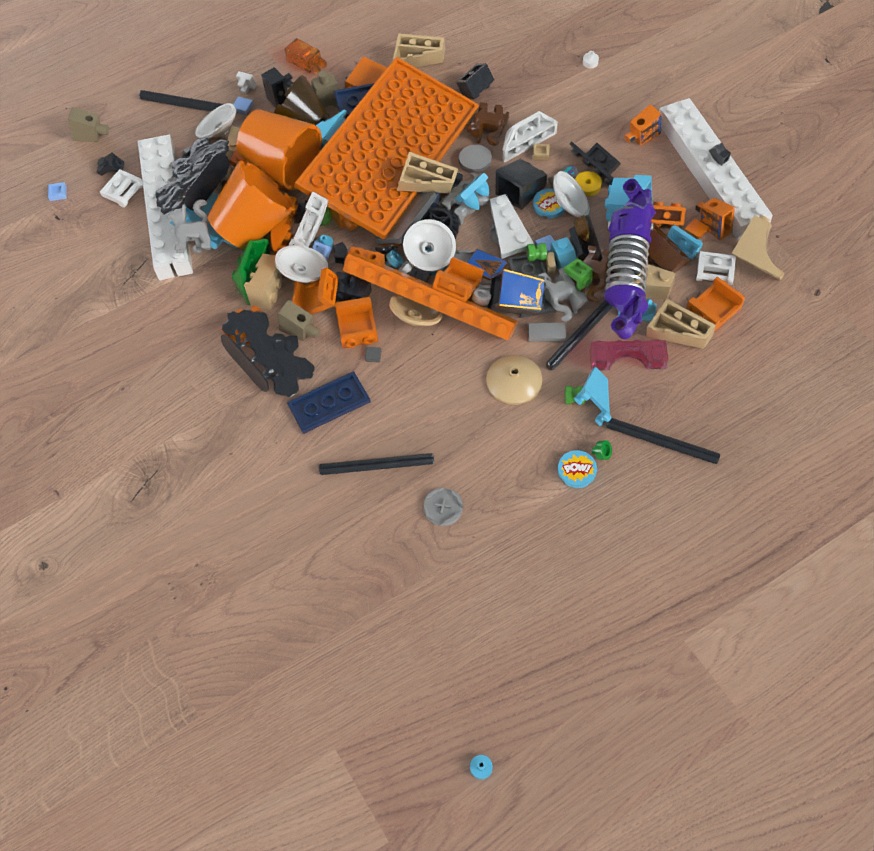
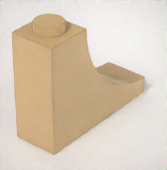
[732,215,785,280]

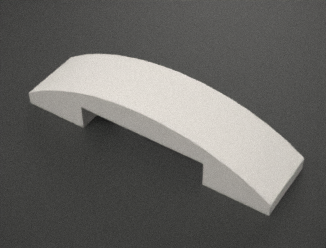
[289,192,328,247]

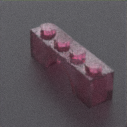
[590,339,668,371]

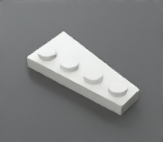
[490,194,534,259]

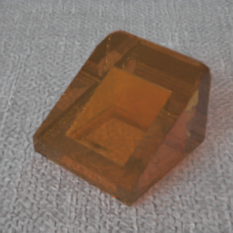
[574,215,589,242]

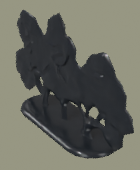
[155,137,229,215]
[221,310,315,398]

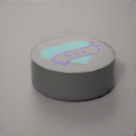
[562,165,579,179]

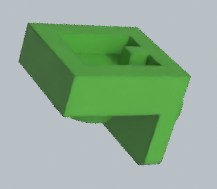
[564,258,593,290]

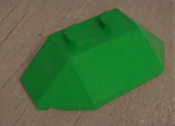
[232,239,271,305]

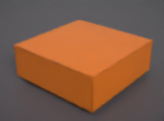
[684,218,709,239]

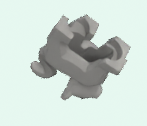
[437,173,490,225]
[168,200,211,253]
[539,268,588,322]

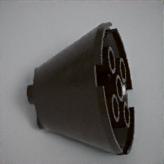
[274,75,330,126]

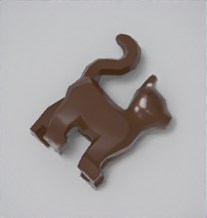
[467,102,509,146]
[570,245,614,303]

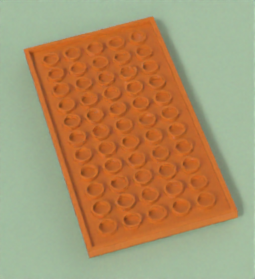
[294,56,479,240]

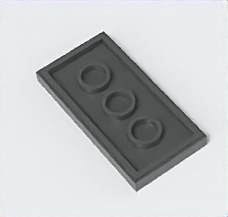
[375,192,437,244]
[507,255,557,318]

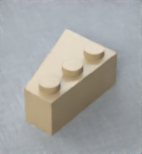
[613,264,676,300]

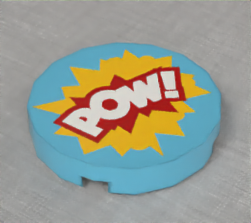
[533,189,565,219]
[557,450,597,488]

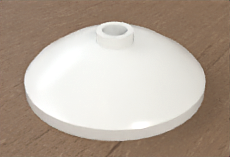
[195,103,236,140]
[553,171,590,218]
[403,219,456,272]
[275,245,328,283]

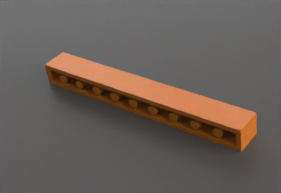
[342,253,518,341]

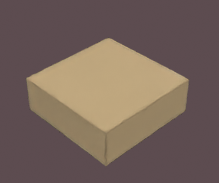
[532,144,550,161]
[546,252,556,277]

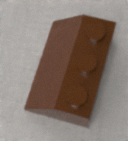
[648,223,691,273]

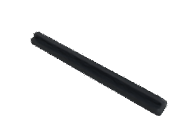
[139,90,224,112]
[546,300,613,370]
[606,418,720,464]
[319,453,434,475]

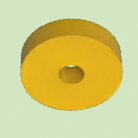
[575,171,602,196]

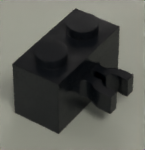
[456,63,494,100]
[261,67,293,107]
[335,271,372,301]

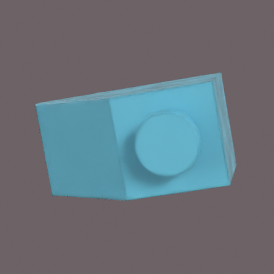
[550,237,577,277]

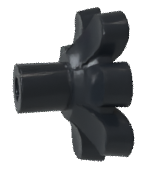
[375,245,398,261]

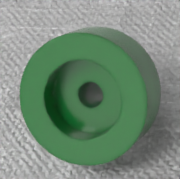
[591,440,612,460]

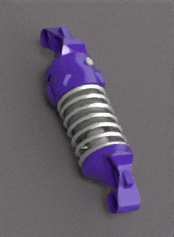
[604,179,656,339]

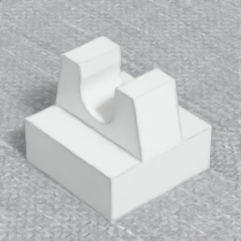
[236,71,257,94]

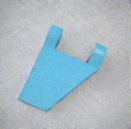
[574,366,611,426]

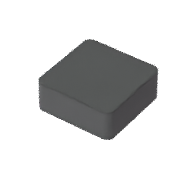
[365,347,382,363]

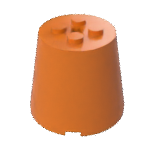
[237,109,322,190]
[207,161,295,250]

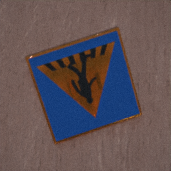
[467,249,508,281]

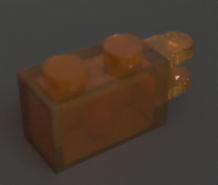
[284,38,327,74]

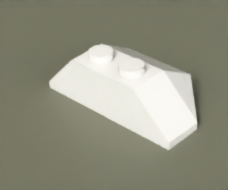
[503,111,558,163]

